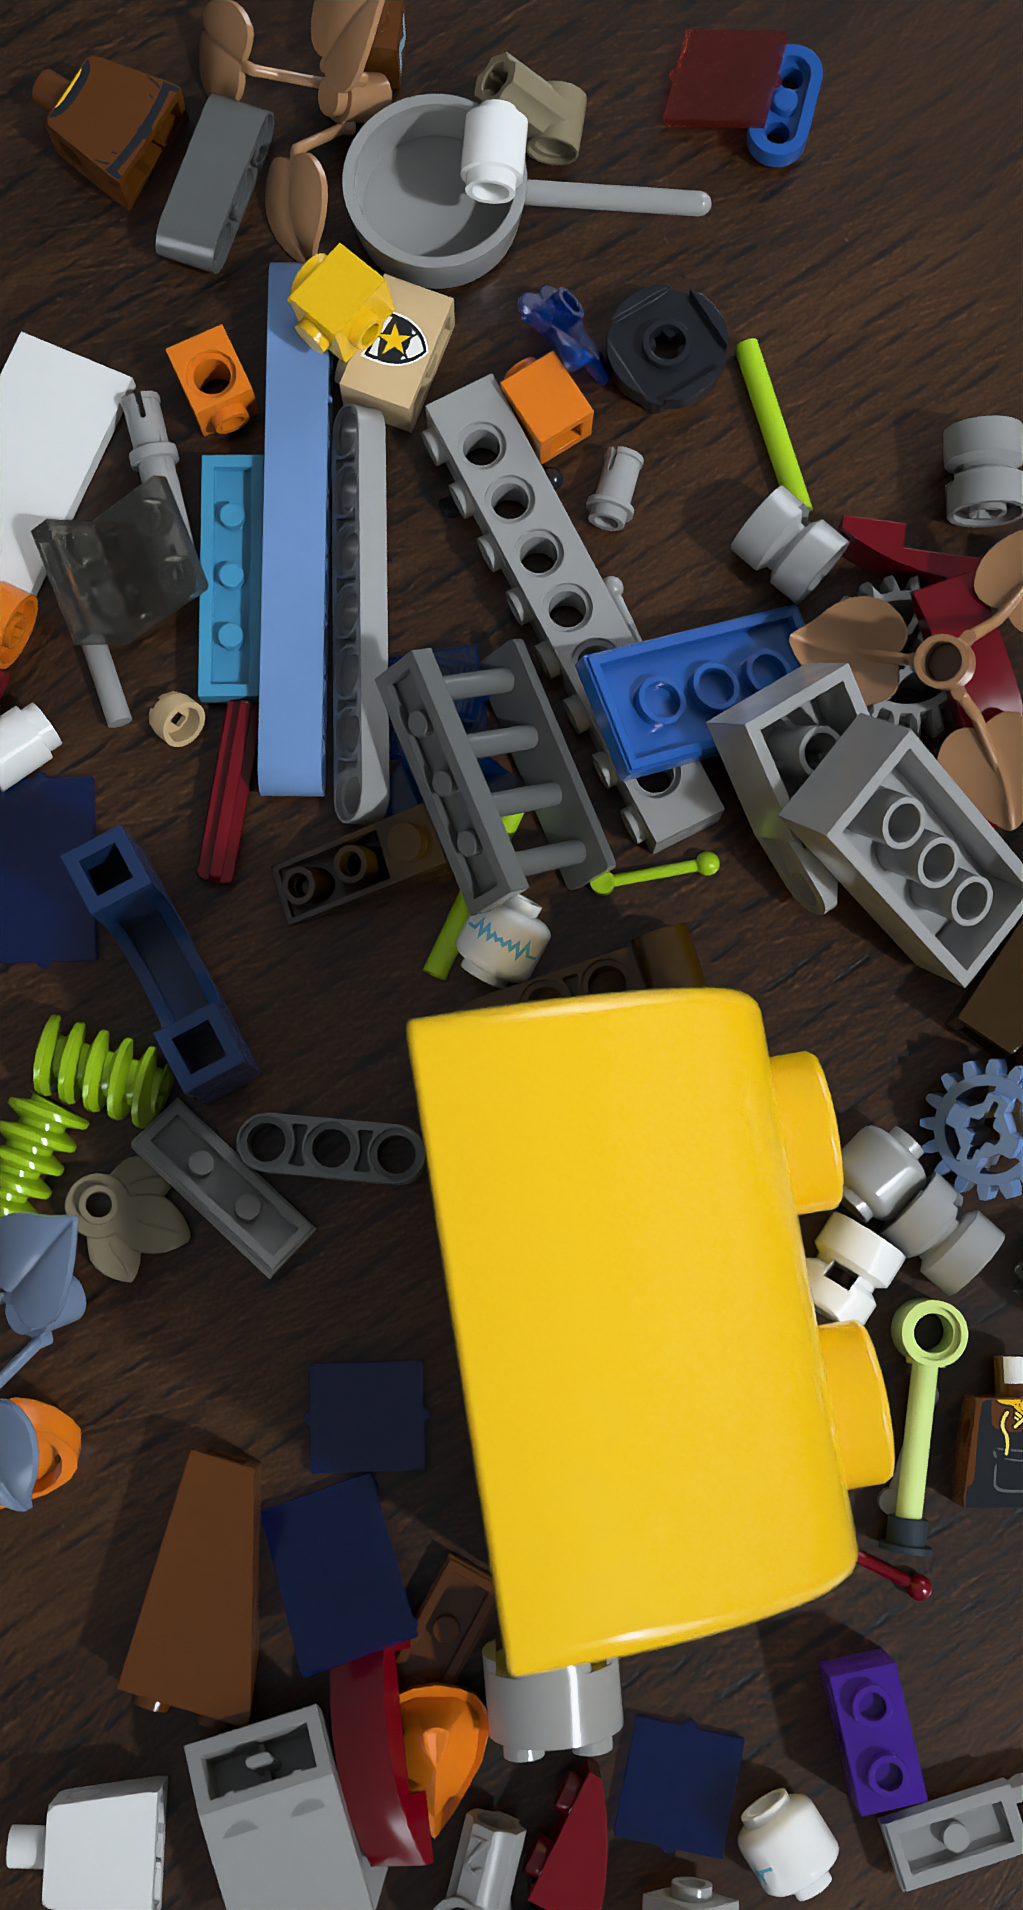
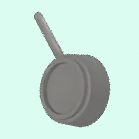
[342,94,712,289]

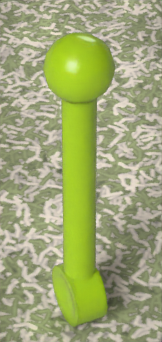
[590,851,720,896]

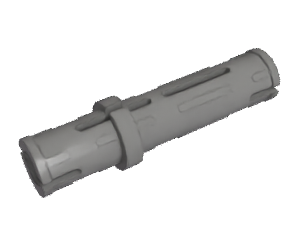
[120,391,200,581]

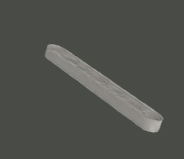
[331,403,390,826]

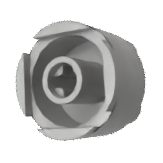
[482,1639,624,1762]

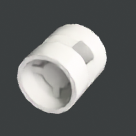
[805,1211,906,1326]

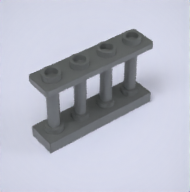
[374,639,616,916]

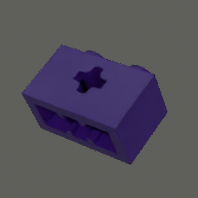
[818,1647,928,1816]

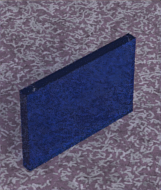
[261,1472,419,1678]

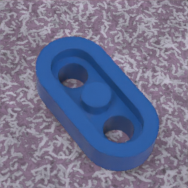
[746,44,823,167]

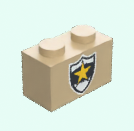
[335,273,455,433]

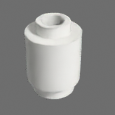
[460,99,528,204]
[0,702,62,792]

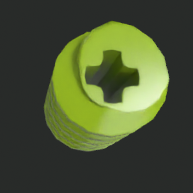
[33,1014,176,1129]
[0,1089,90,1218]

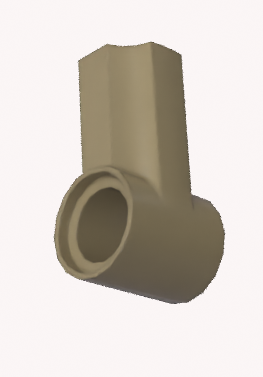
[474,52,587,166]

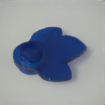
[518,285,609,386]

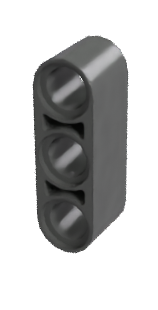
[155,93,274,274]
[236,1113,427,1186]

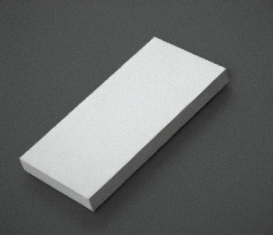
[0,332,136,596]

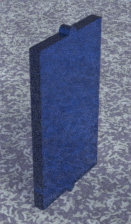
[0,772,97,969]

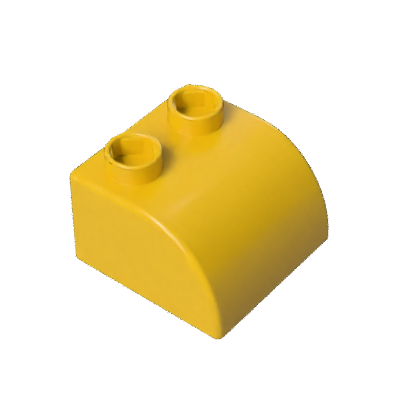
[407,988,895,1676]

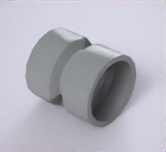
[942,415,1023,528]
[730,486,850,605]
[879,1172,1005,1296]

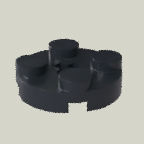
[606,285,728,414]

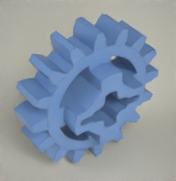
[920,1058,1023,1201]

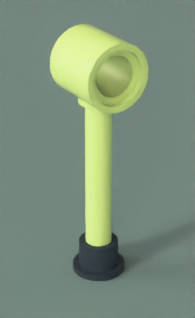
[878,1298,968,1556]

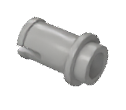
[586,446,644,531]

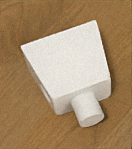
[6,1776,168,1910]

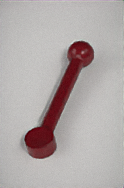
[856,1549,932,1601]

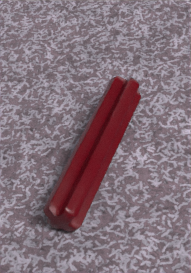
[196,700,259,884]

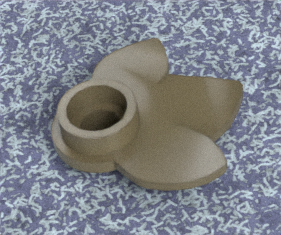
[65,1156,191,1283]

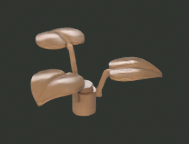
[199,0,392,262]
[789,529,1023,831]

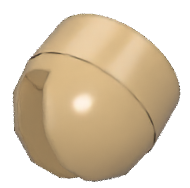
[149,691,205,747]

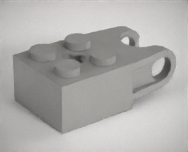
[706,663,870,915]

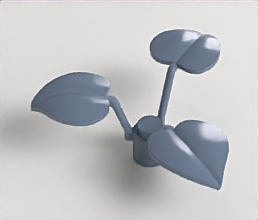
[0,1211,86,1512]

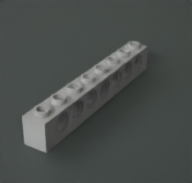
[421,373,725,855]

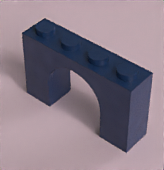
[61,824,263,1105]

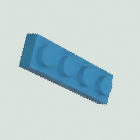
[198,455,264,703]

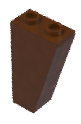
[117,1444,262,1732]

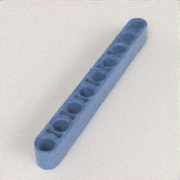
[258,262,334,796]

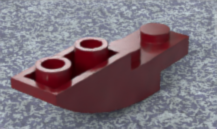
[522,1757,608,1910]

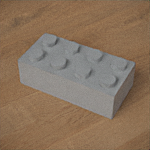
[778,713,1023,988]

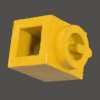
[287,243,395,364]

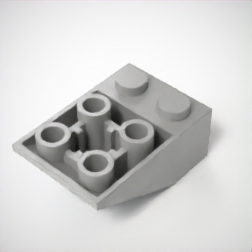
[184,1704,375,1910]

